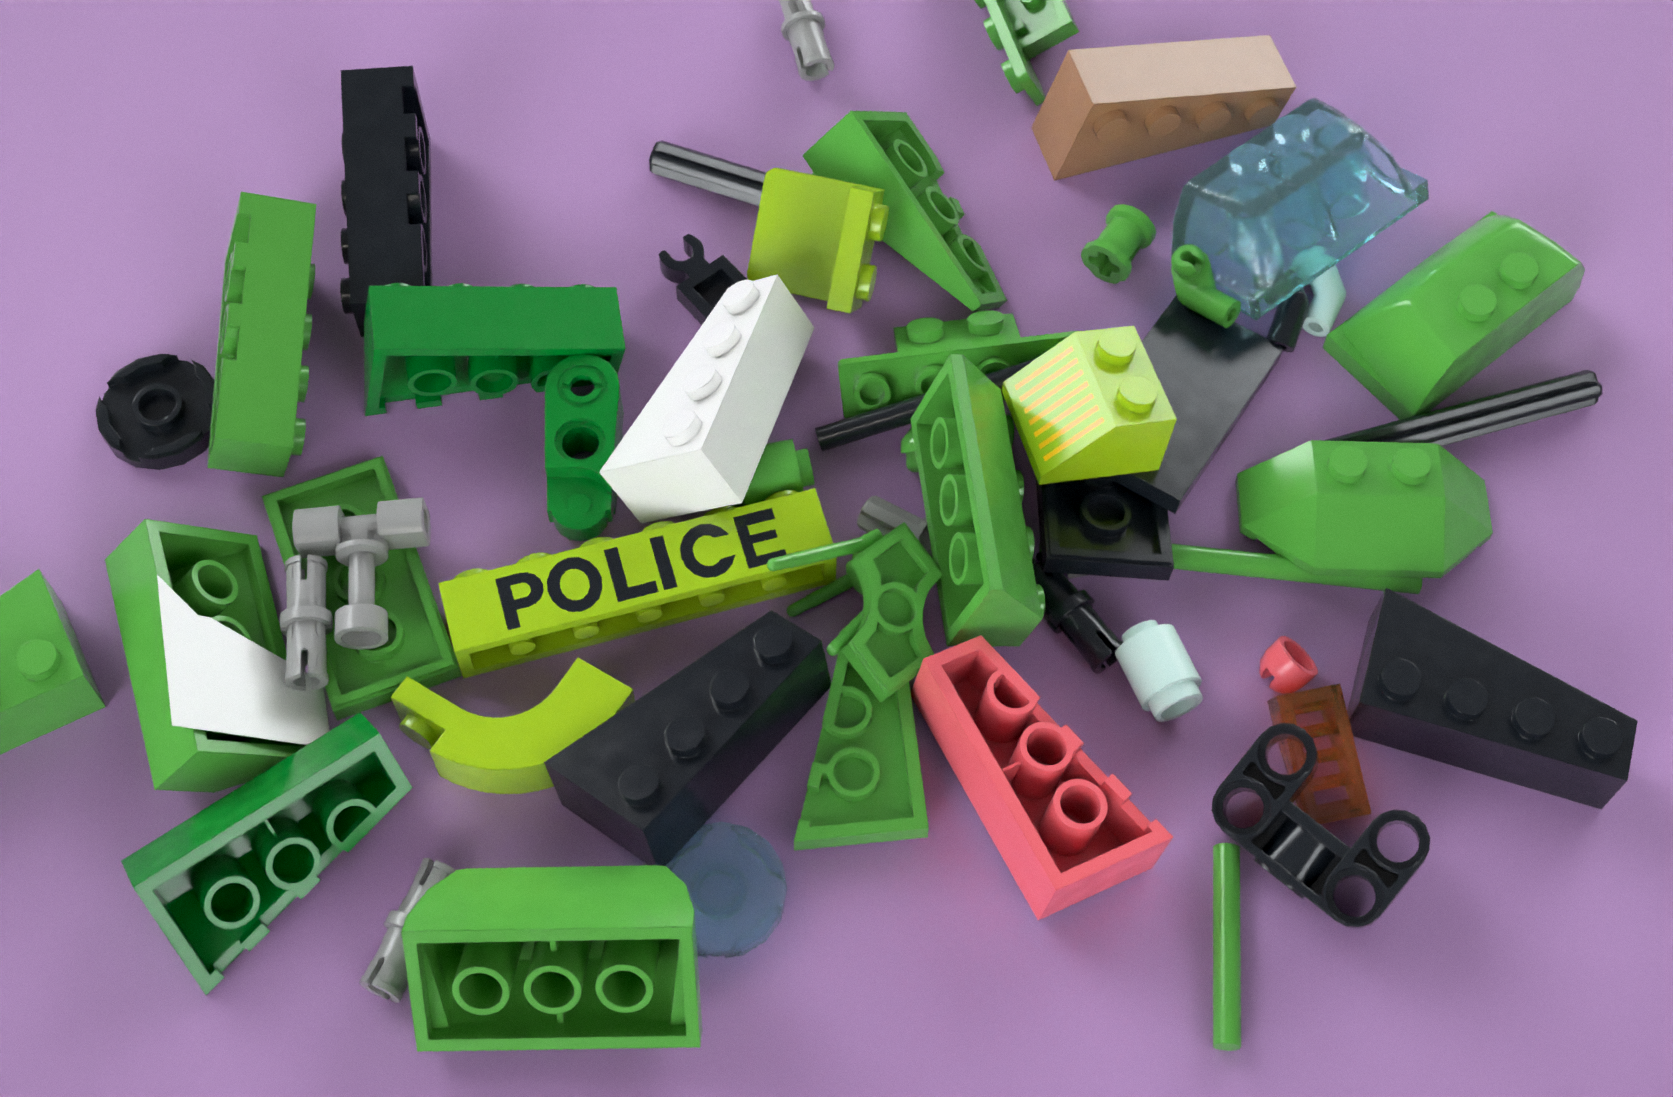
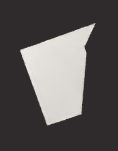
[157,575,329,745]

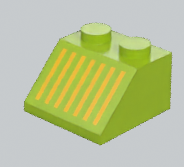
[1001,325,1177,485]

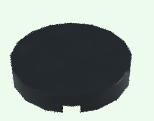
[95,353,214,470]

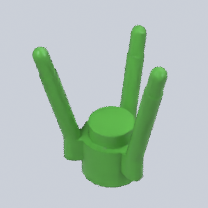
[767,528,888,656]

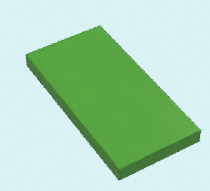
[262,456,462,721]

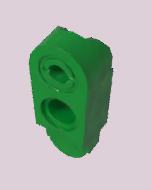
[545,354,624,542]

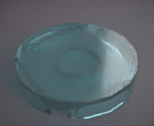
[666,821,787,958]

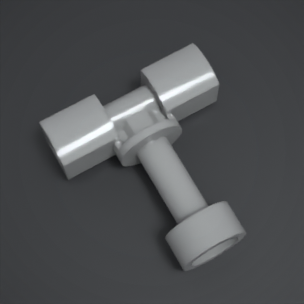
[292,497,431,650]

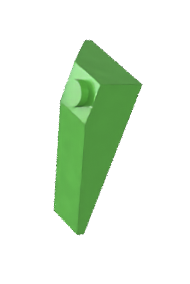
[802,111,1007,311]

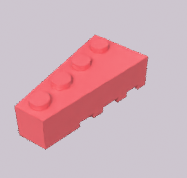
[911,635,1173,920]

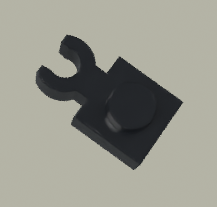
[659,234,748,325]

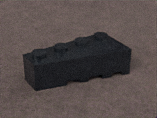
[340,66,433,337]
[1342,588,1638,810]
[544,610,831,866]

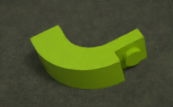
[391,657,635,794]

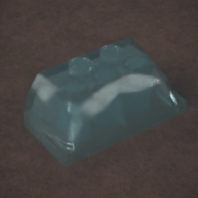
[1171,98,1429,320]

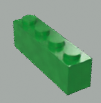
[364,283,626,416]
[121,712,413,995]

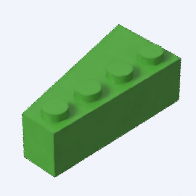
[207,191,317,478]
[0,569,106,755]

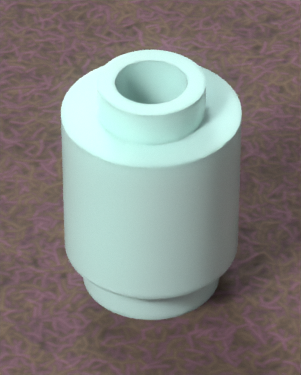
[1115,620,1203,722]

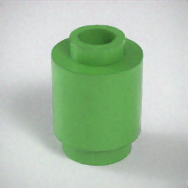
[731,438,815,507]

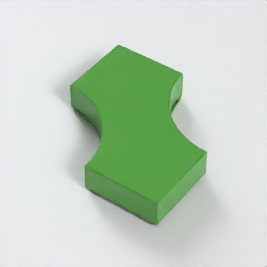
[841,522,944,703]

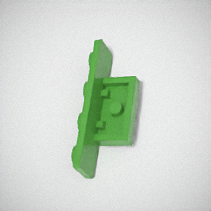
[975,0,1079,106]
[838,310,1076,418]

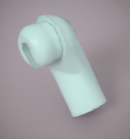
[1292,250,1346,337]

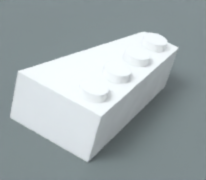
[599,274,815,524]

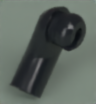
[1259,270,1309,352]

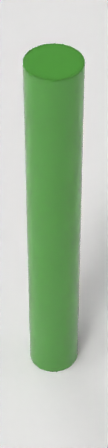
[1213,843,1241,1051]

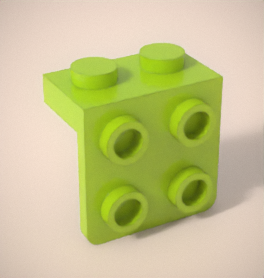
[747,168,889,313]

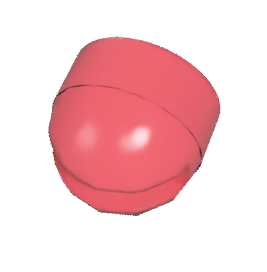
[1259,636,1318,694]

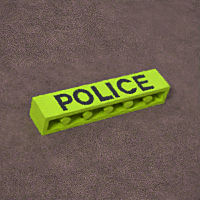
[438,488,837,679]

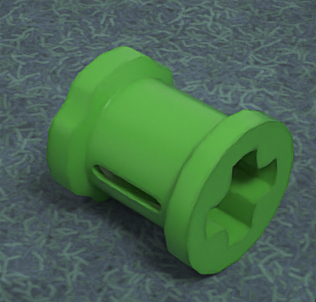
[1081,204,1156,284]

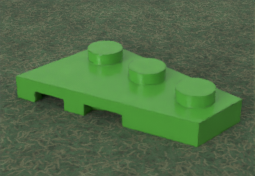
[794,651,929,851]

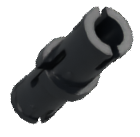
[1032,552,1123,674]

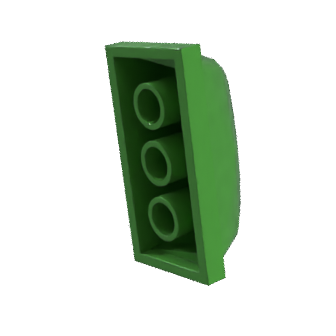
[1322,210,1585,420]
[401,865,703,1052]

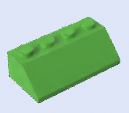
[910,354,1045,646]
[105,519,306,793]

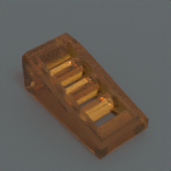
[1267,684,1372,824]

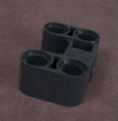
[1212,723,1430,929]

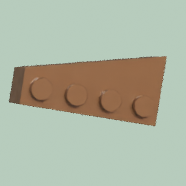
[1031,35,1296,181]

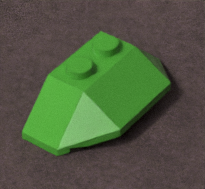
[1235,440,1493,578]

